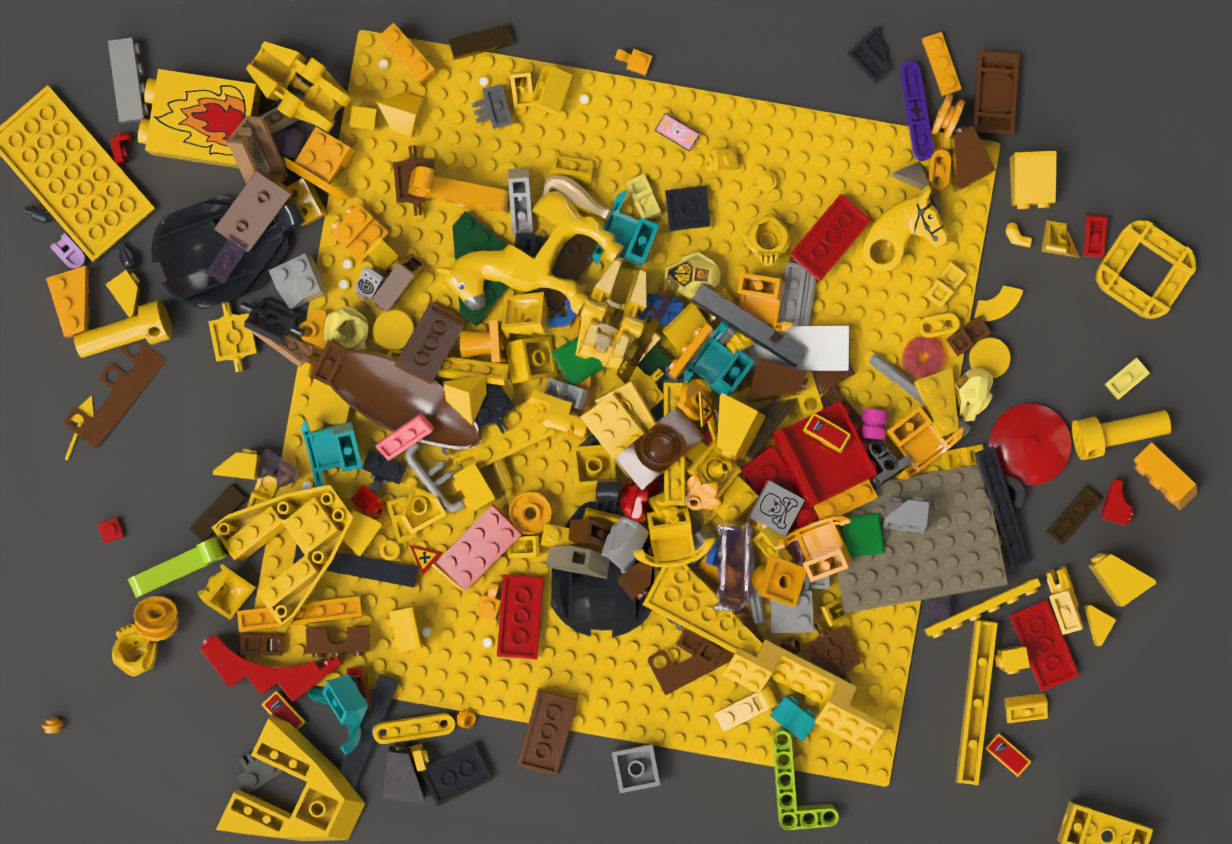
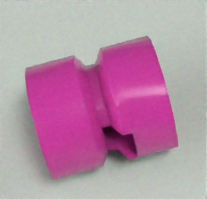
[859,409,889,440]

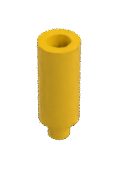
[490,458,514,497]

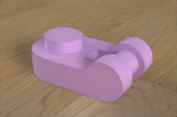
[50,233,86,269]

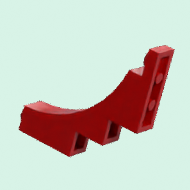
[199,635,343,702]

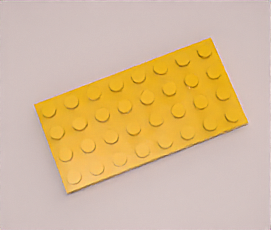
[0,85,156,262]

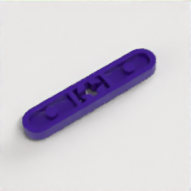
[899,61,933,161]

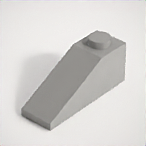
[508,168,533,235]

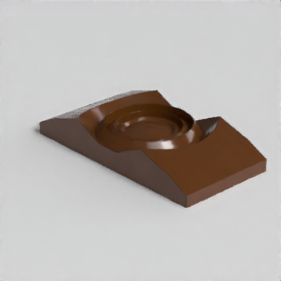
[973,51,1019,135]
[615,407,705,491]

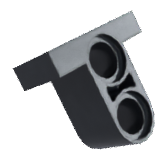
[867,439,911,490]

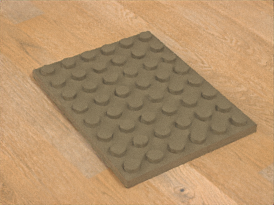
[837,465,1008,614]

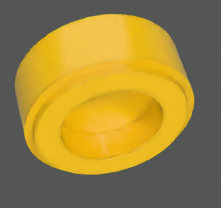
[380,540,401,560]

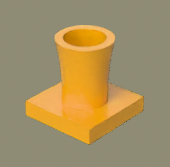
[460,320,508,364]
[751,555,806,608]

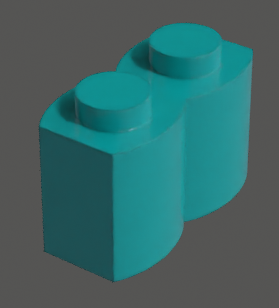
[769,695,816,741]

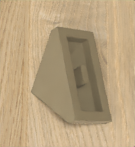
[891,162,932,190]

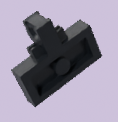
[361,450,407,493]

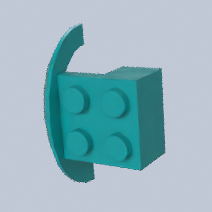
[592,190,659,267]
[684,322,755,396]
[300,419,363,487]
[307,674,368,755]

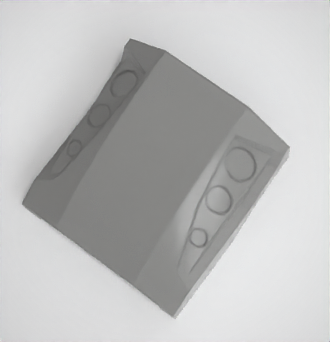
[601,518,649,573]

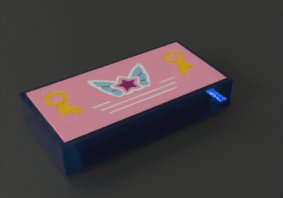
[655,113,700,152]

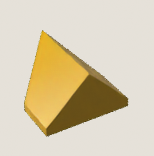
[377,92,424,137]
[1041,220,1081,258]
[444,374,487,425]
[401,485,447,534]

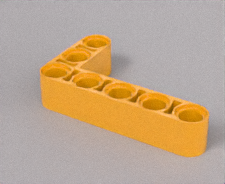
[408,166,509,213]

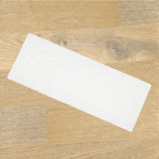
[735,326,849,371]

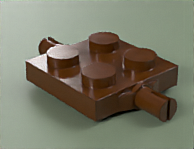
[393,146,436,216]
[805,620,861,684]

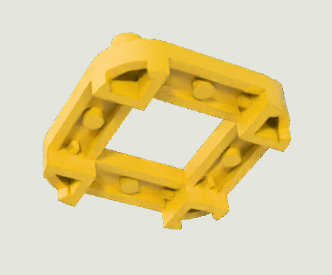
[1095,221,1196,319]

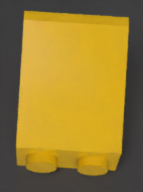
[1009,151,1056,209]
[717,393,766,461]
[1088,553,1156,607]

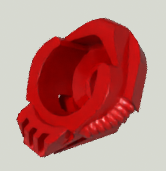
[621,478,660,523]

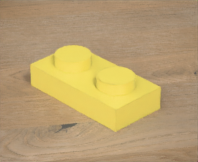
[1104,358,1150,400]

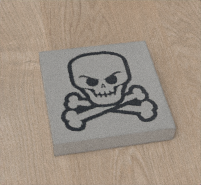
[748,480,805,536]

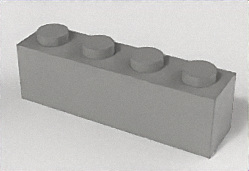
[108,38,149,124]

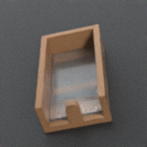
[226,116,288,184]

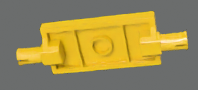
[450,402,555,469]

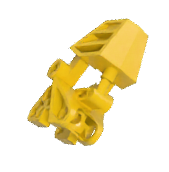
[246,41,352,132]
[575,260,646,369]

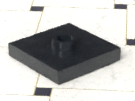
[665,186,710,232]

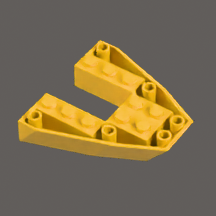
[212,485,353,627]
[216,715,366,841]

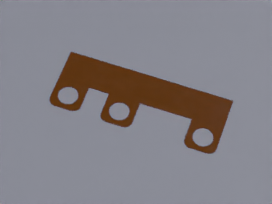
[617,275,679,383]
[64,340,166,449]
[648,607,764,696]

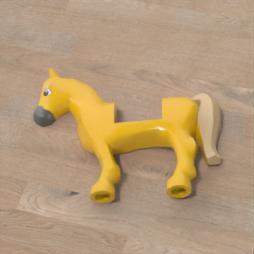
[437,176,624,314]

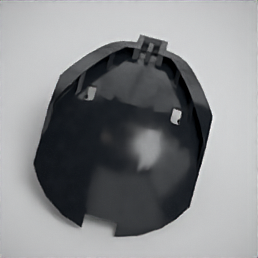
[151,195,305,310]
[551,480,654,638]

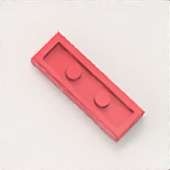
[375,413,434,461]

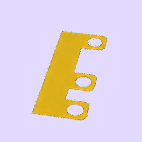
[710,371,823,438]

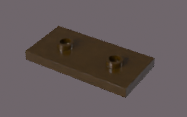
[524,234,598,313]

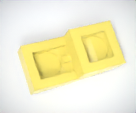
[626,174,662,220]

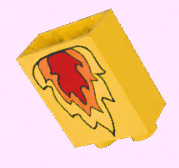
[138,69,261,169]

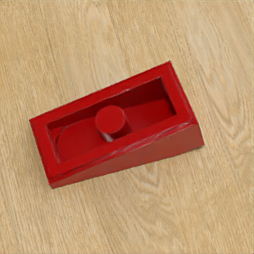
[1083,213,1107,257]

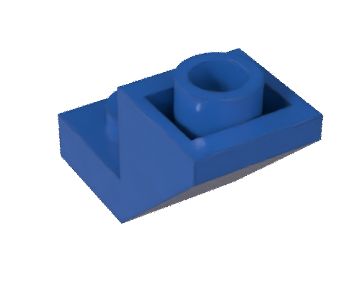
[547,300,577,329]

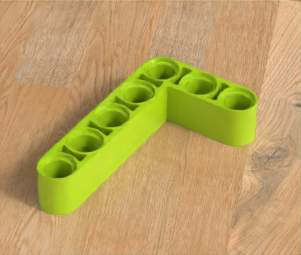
[128,537,227,598]
[772,727,839,830]

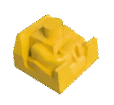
[501,292,548,338]
[197,564,256,620]

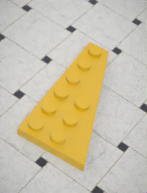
[643,564,762,657]

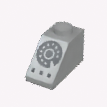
[354,266,385,301]

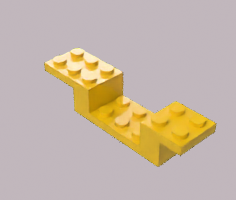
[723,640,886,751]

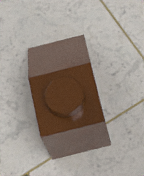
[568,519,611,548]
[617,553,654,601]

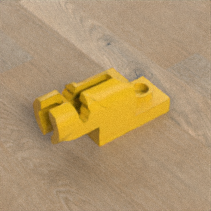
[526,390,587,439]
[748,517,793,562]
[1046,566,1083,635]

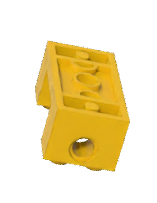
[1057,801,1153,844]

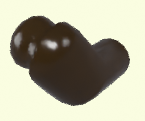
[711,395,720,427]

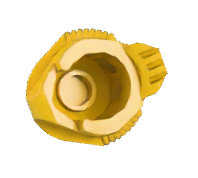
[744,215,792,266]
[112,623,158,677]

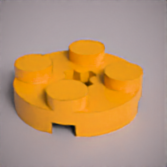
[678,379,712,421]

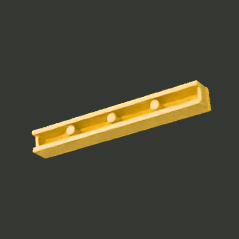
[956,619,997,785]

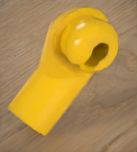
[1006,222,1032,248]

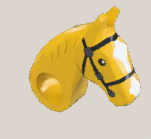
[861,185,949,272]

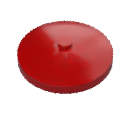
[989,404,1071,486]

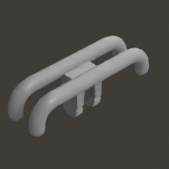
[406,442,466,512]

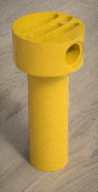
[74,300,173,358]
[1072,410,1171,460]

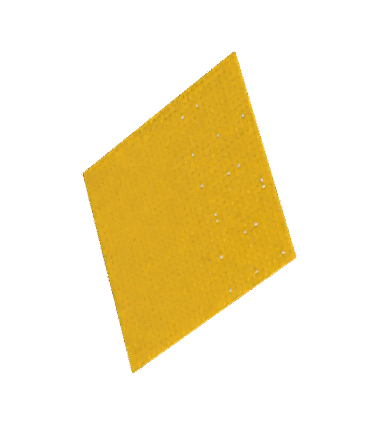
[245,30,1000,786]

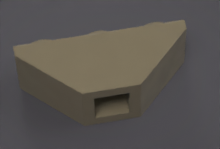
[546,546,610,579]

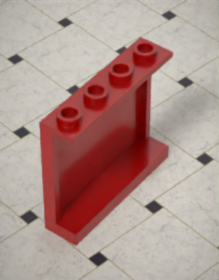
[772,400,878,509]

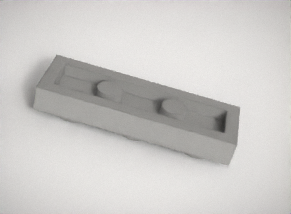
[778,262,806,326]

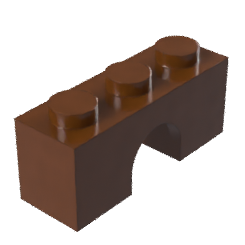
[306,626,370,657]

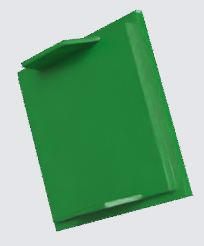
[551,336,606,386]
[840,513,885,557]

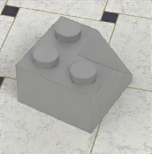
[269,254,327,310]
[882,497,929,533]
[770,590,814,633]
[612,744,660,793]

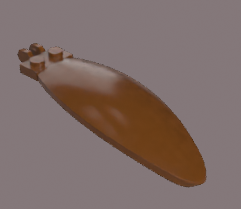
[300,339,482,449]

